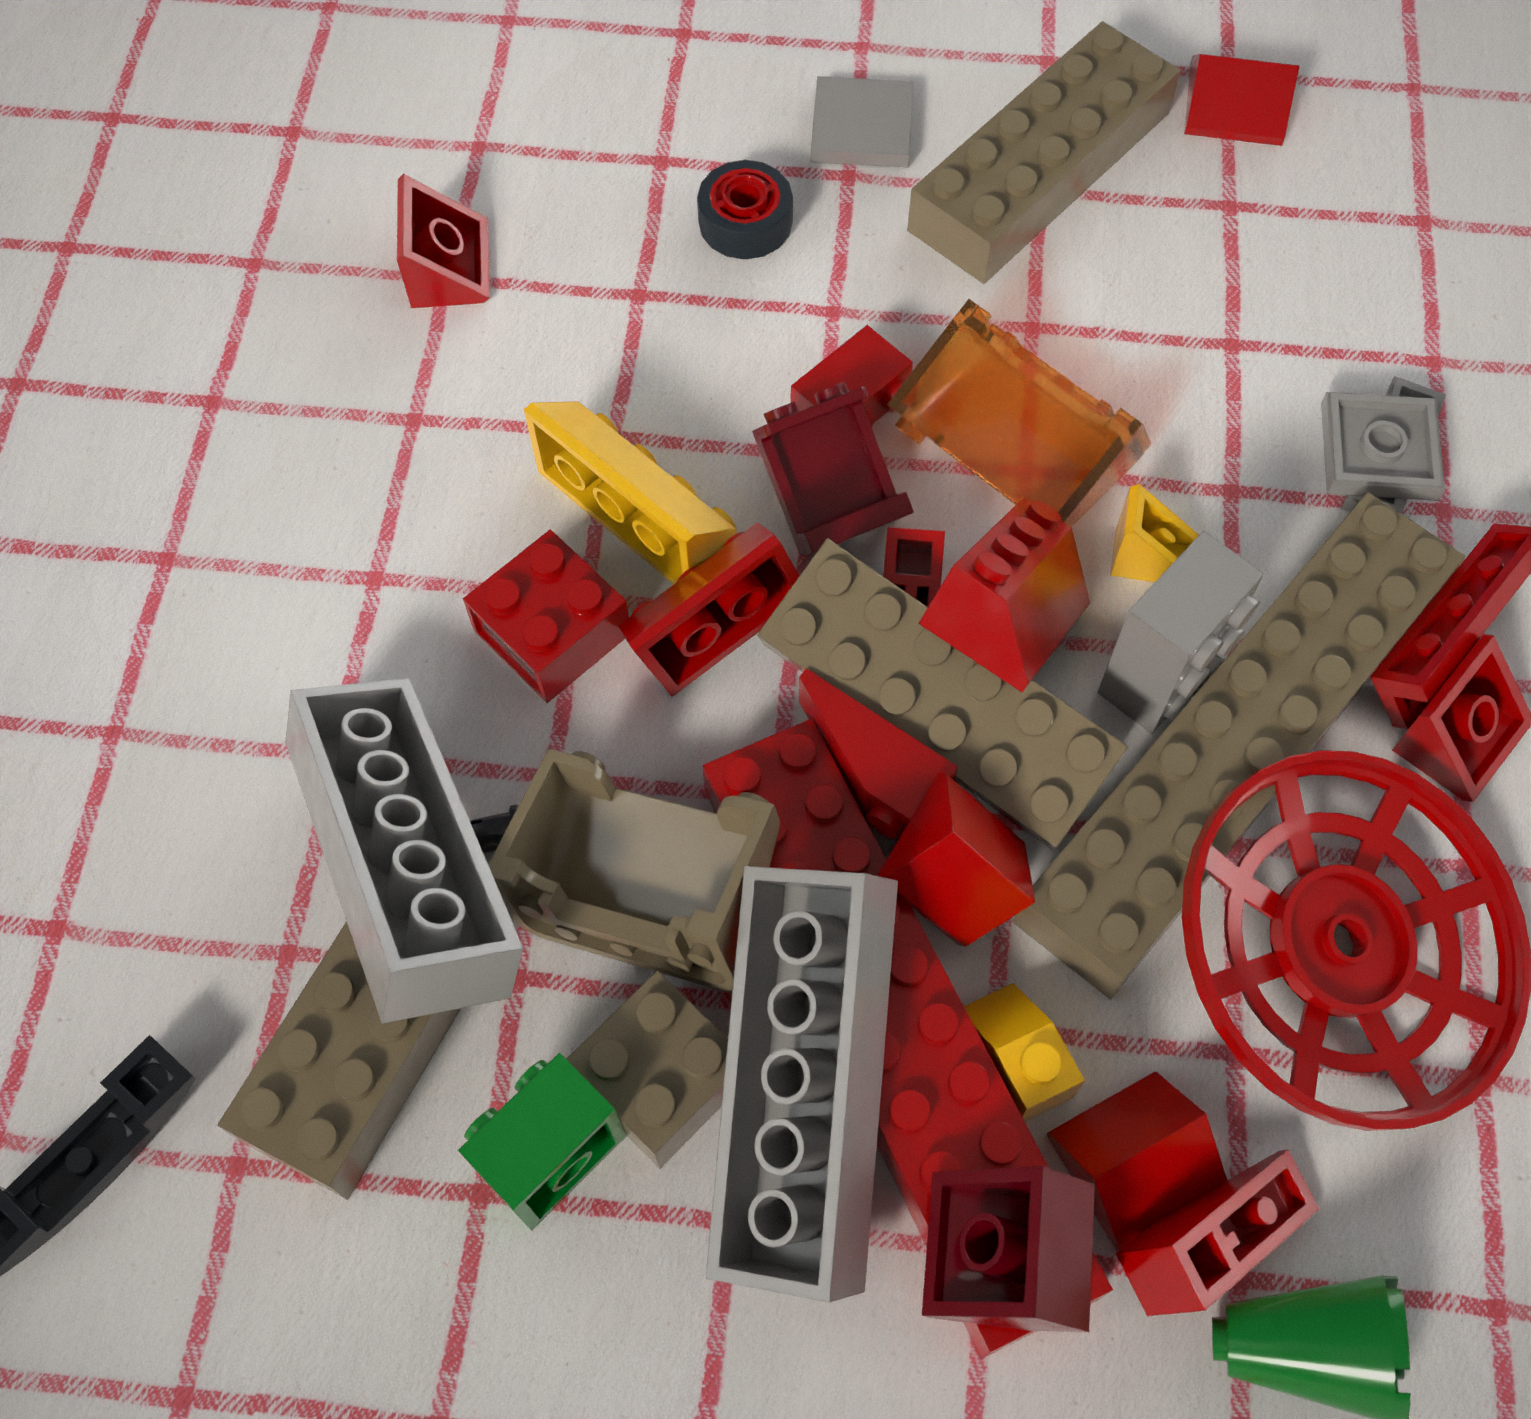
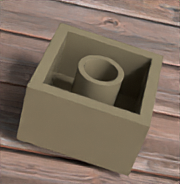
[566,970,728,1169]

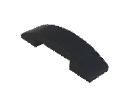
[0,1035,196,1276]

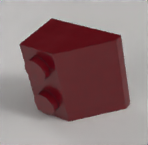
[921,1166,1095,1332]

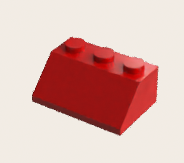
[618,522,799,697]

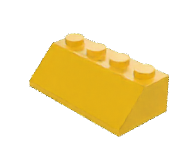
[524,401,737,584]

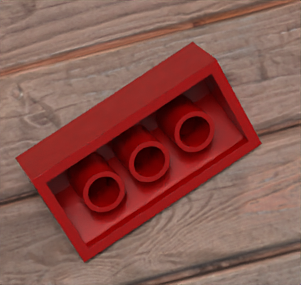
[918,497,1090,693]

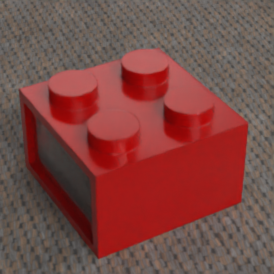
[463,529,629,703]

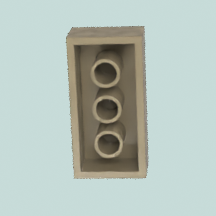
[217,921,461,1200]

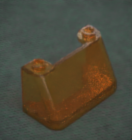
[887,299,1152,527]

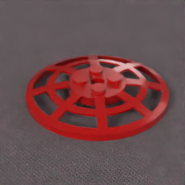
[1182,750,1531,1131]

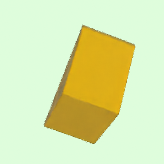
[1110,484,1199,582]

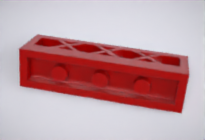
[1370,523,1531,730]

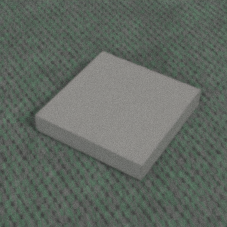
[811,76,914,167]
[1321,392,1445,501]

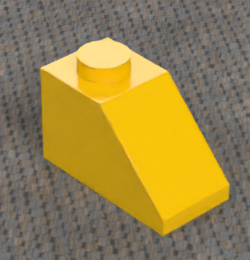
[964,983,1085,1121]

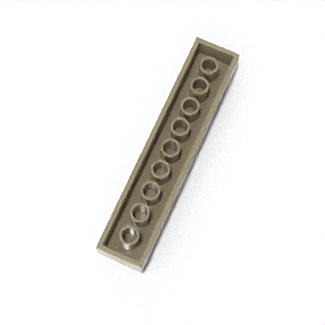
[1013,492,1466,1000]

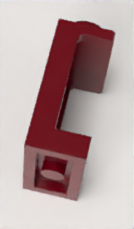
[752,382,914,556]

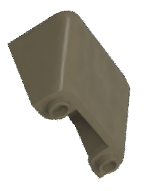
[488,749,780,991]

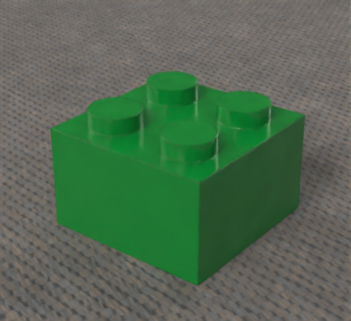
[458,1052,626,1231]

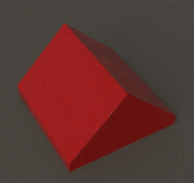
[1184,54,1300,146]
[397,174,490,308]
[1392,634,1531,802]
[877,772,1035,947]
[1046,1071,1227,1252]

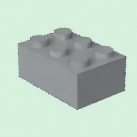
[1097,531,1264,734]

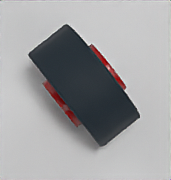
[697,160,793,260]

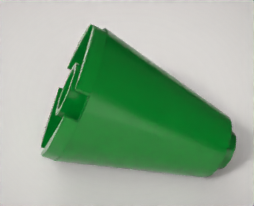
[1212,1275,1410,1419]

